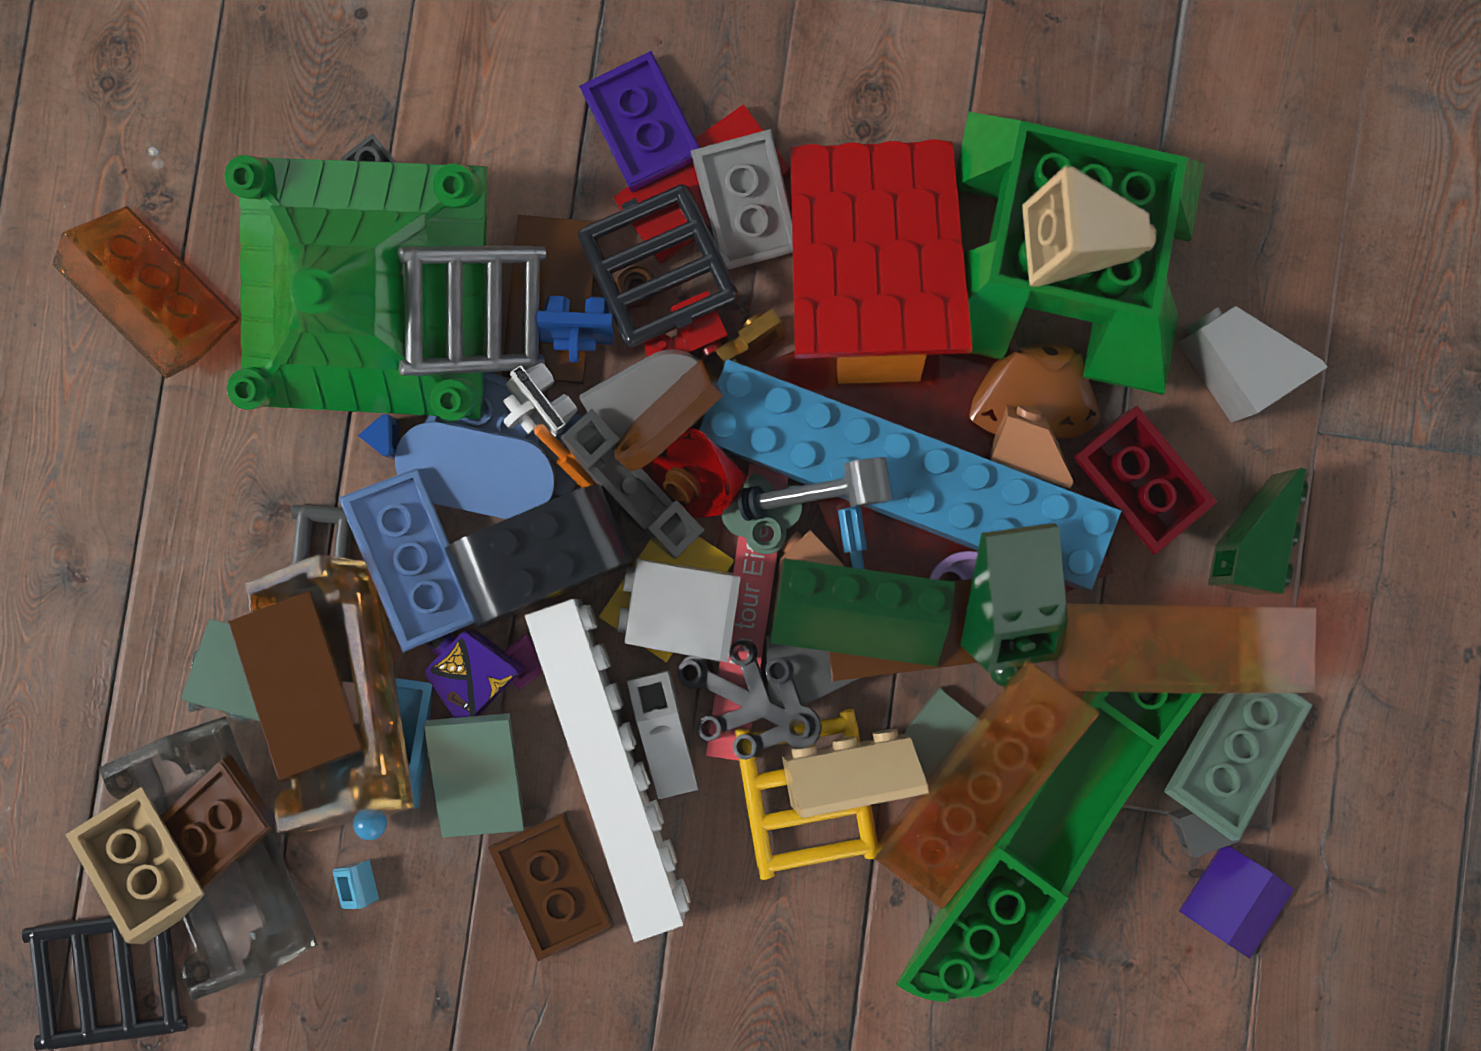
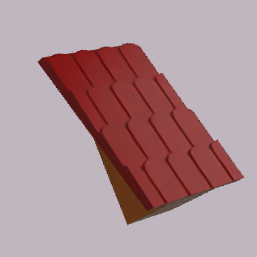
[790,139,972,384]

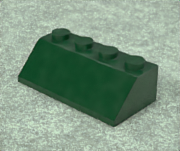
[770,558,955,667]

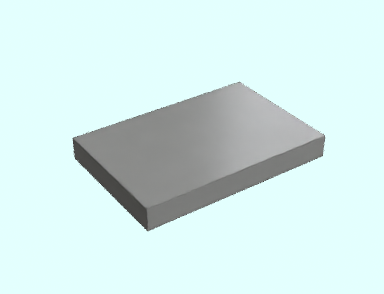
[690,129,793,270]

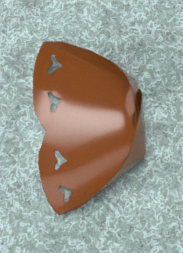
[969,342,1102,438]

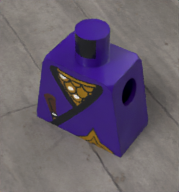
[424,629,526,718]

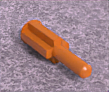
[534,424,596,488]

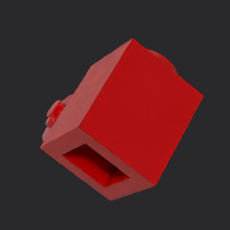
[645,290,728,359]

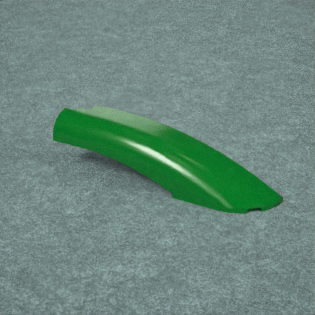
[896,632,1210,1002]

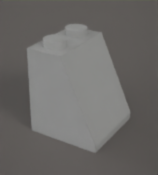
[1177,306,1327,423]
[617,558,741,662]

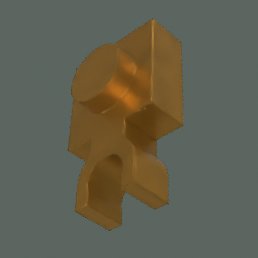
[715,309,785,365]

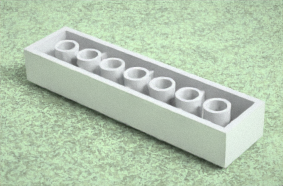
[525,599,691,942]

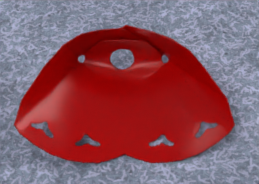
[642,427,747,517]

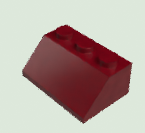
[1073,405,1217,555]

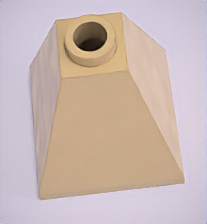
[1023,167,1156,287]

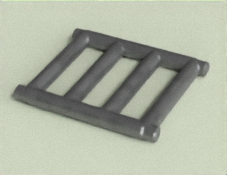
[398,246,546,376]

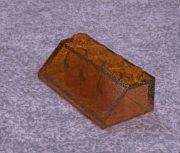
[52,206,239,379]

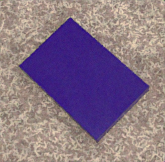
[579,51,700,193]

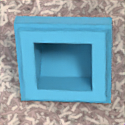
[333,859,379,909]

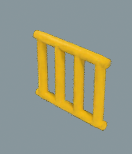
[735,709,879,880]

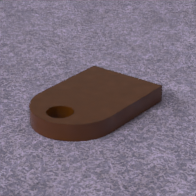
[614,359,723,471]

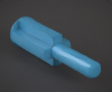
[837,507,867,569]

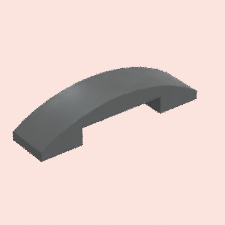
[561,409,704,559]

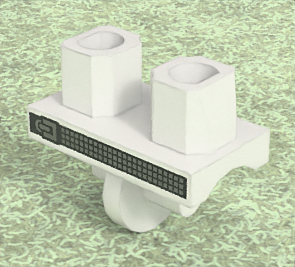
[503,363,578,438]

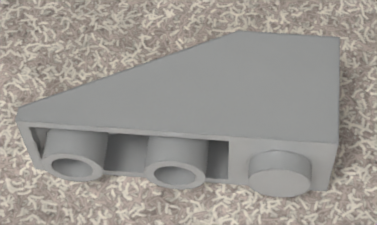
[627,669,699,799]

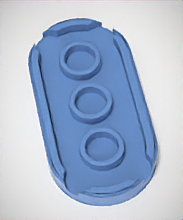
[395,420,557,519]

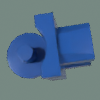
[537,296,615,363]

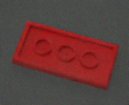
[613,104,791,265]

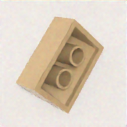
[782,729,929,818]
[65,787,205,944]

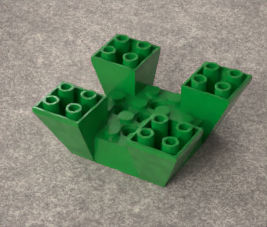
[956,112,1205,395]

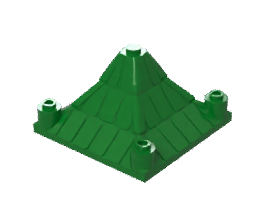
[224,155,488,421]

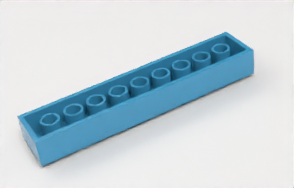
[699,359,1121,590]

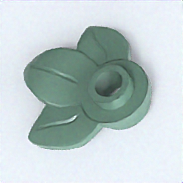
[722,473,802,555]

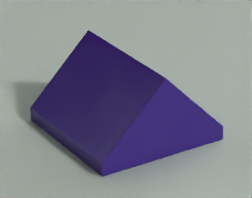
[1179,846,1294,959]

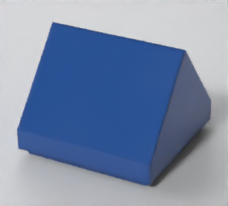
[358,414,399,459]

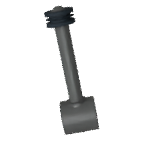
[738,457,893,521]

